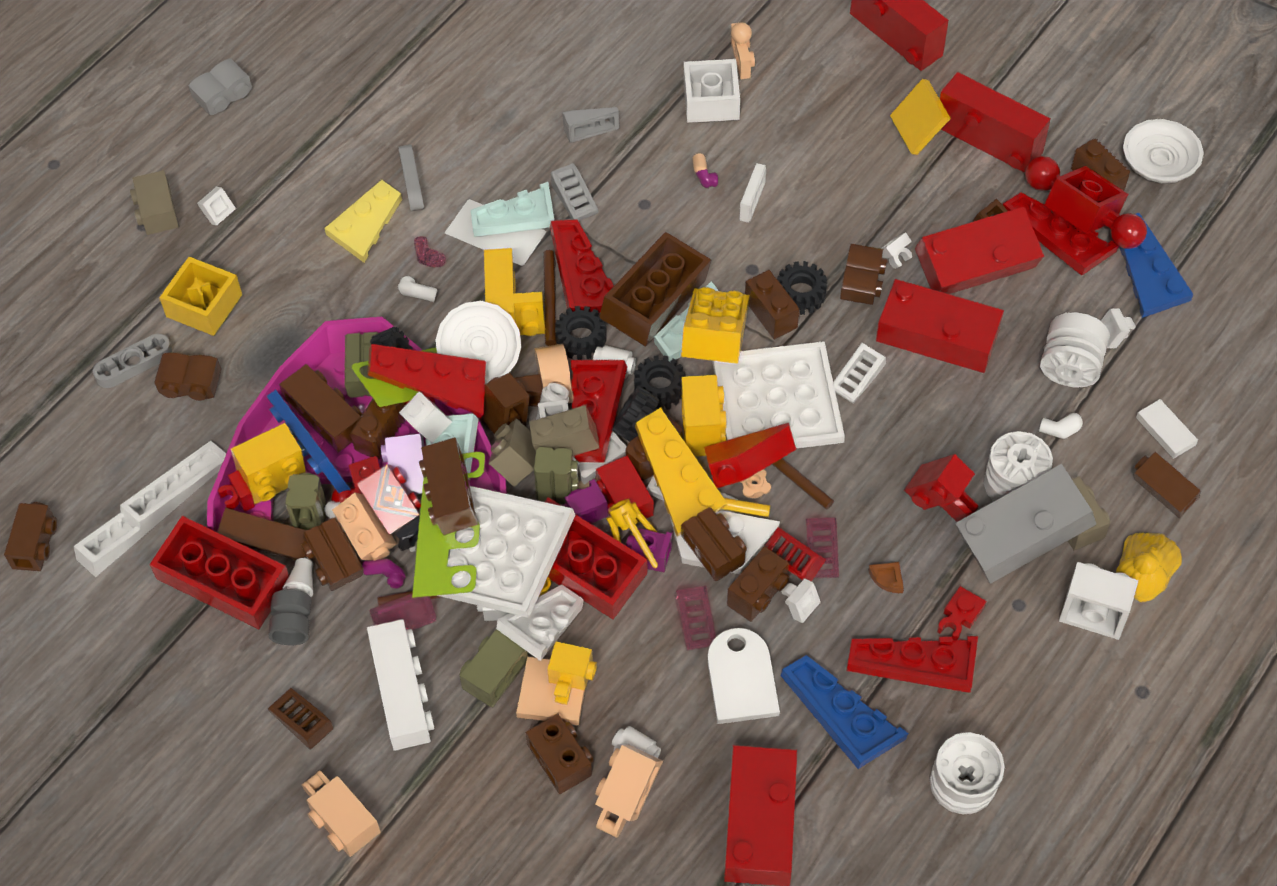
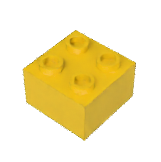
[159,257,242,336]
[681,375,726,457]
[231,423,306,504]

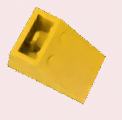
[681,287,750,364]

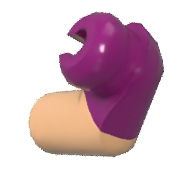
[692,153,718,189]

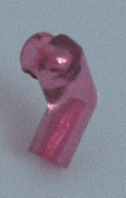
[414,236,446,268]

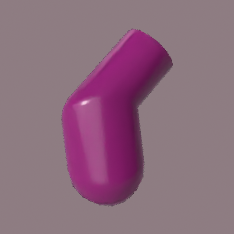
[362,559,406,589]

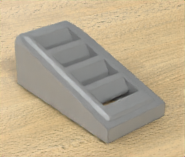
[562,107,619,143]
[551,163,598,221]

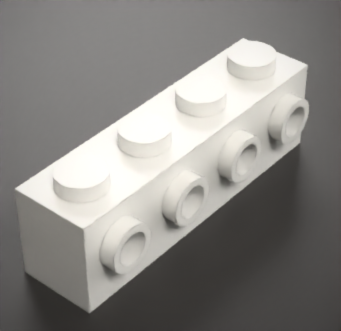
[367,619,434,751]

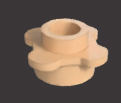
[740,469,771,498]

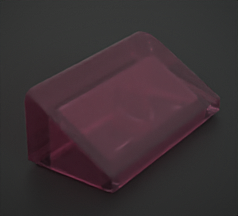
[369,594,436,630]

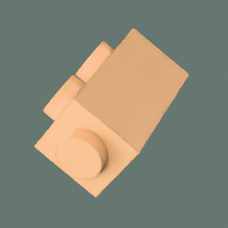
[332,493,397,561]

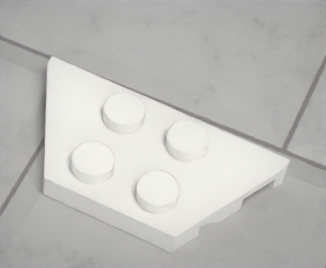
[669,510,780,574]

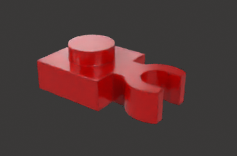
[937,586,987,640]

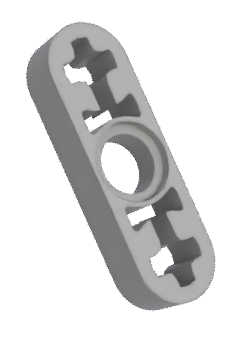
[398,144,424,211]
[93,334,172,388]

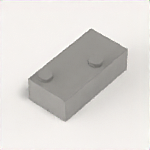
[956,464,1096,584]

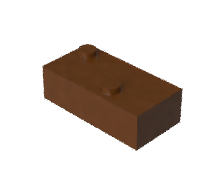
[599,232,711,347]

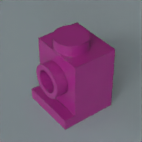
[562,479,608,524]
[626,528,672,573]

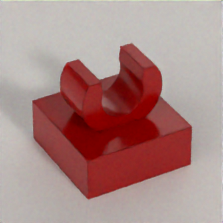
[218,470,255,512]

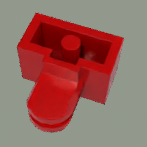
[904,454,979,522]

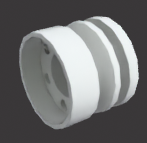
[1040,312,1110,387]
[984,431,1053,502]
[930,732,1005,815]

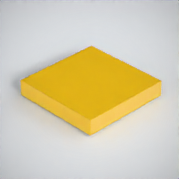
[890,79,951,155]

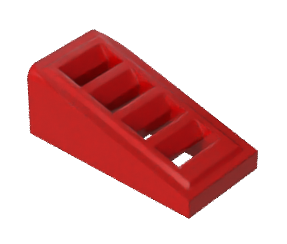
[765,527,826,582]

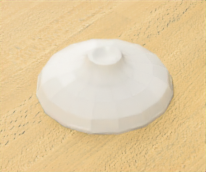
[1123,119,1204,183]
[436,301,521,384]

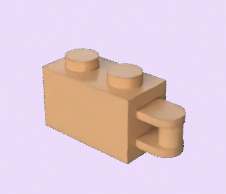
[595,745,663,838]
[301,770,381,857]

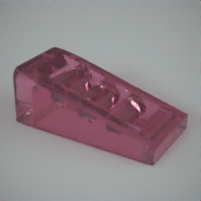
[806,518,839,578]
[674,586,716,651]

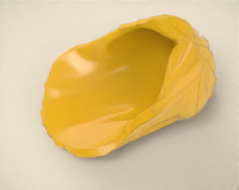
[1116,532,1182,602]

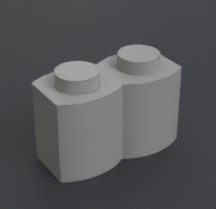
[188,59,252,115]

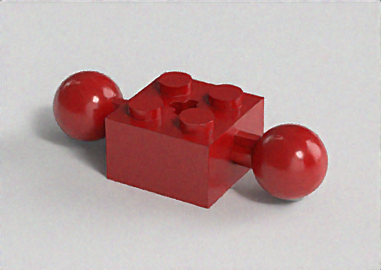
[1025,156,1147,249]

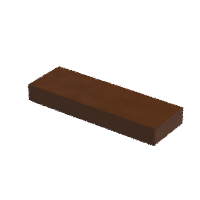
[217,508,307,560]

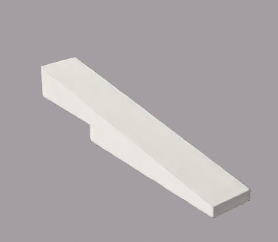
[74,441,226,577]

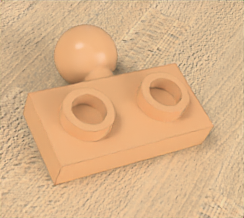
[731,22,755,79]

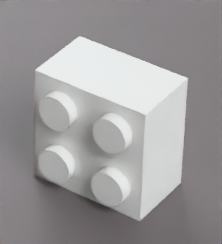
[684,59,740,123]
[1059,562,1139,640]

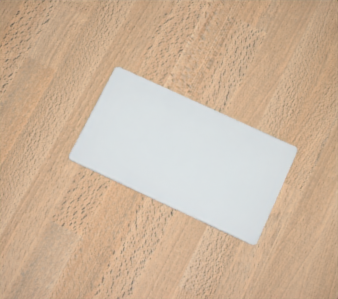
[445,199,546,266]

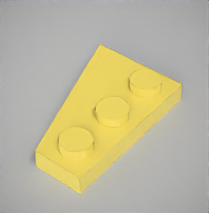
[324,180,402,263]

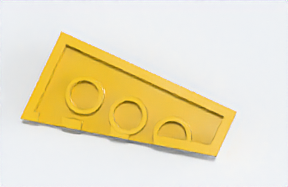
[635,408,727,537]

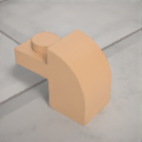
[534,344,573,403]

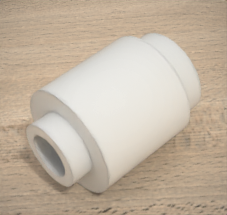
[593,345,636,379]
[612,726,661,758]

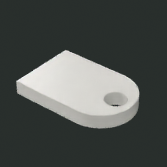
[707,628,780,724]

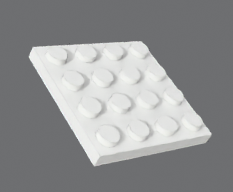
[712,342,845,448]
[437,486,575,618]

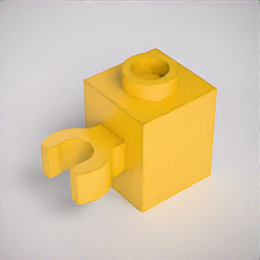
[547,641,597,705]

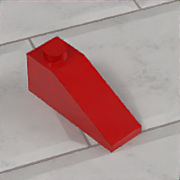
[704,423,796,488]

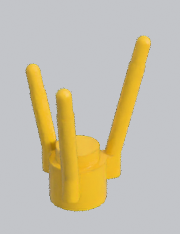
[606,499,658,568]

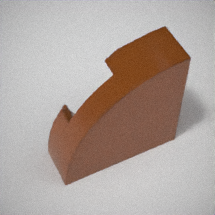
[868,562,904,593]

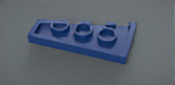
[1119,213,1193,318]
[266,390,351,493]
[780,655,909,769]

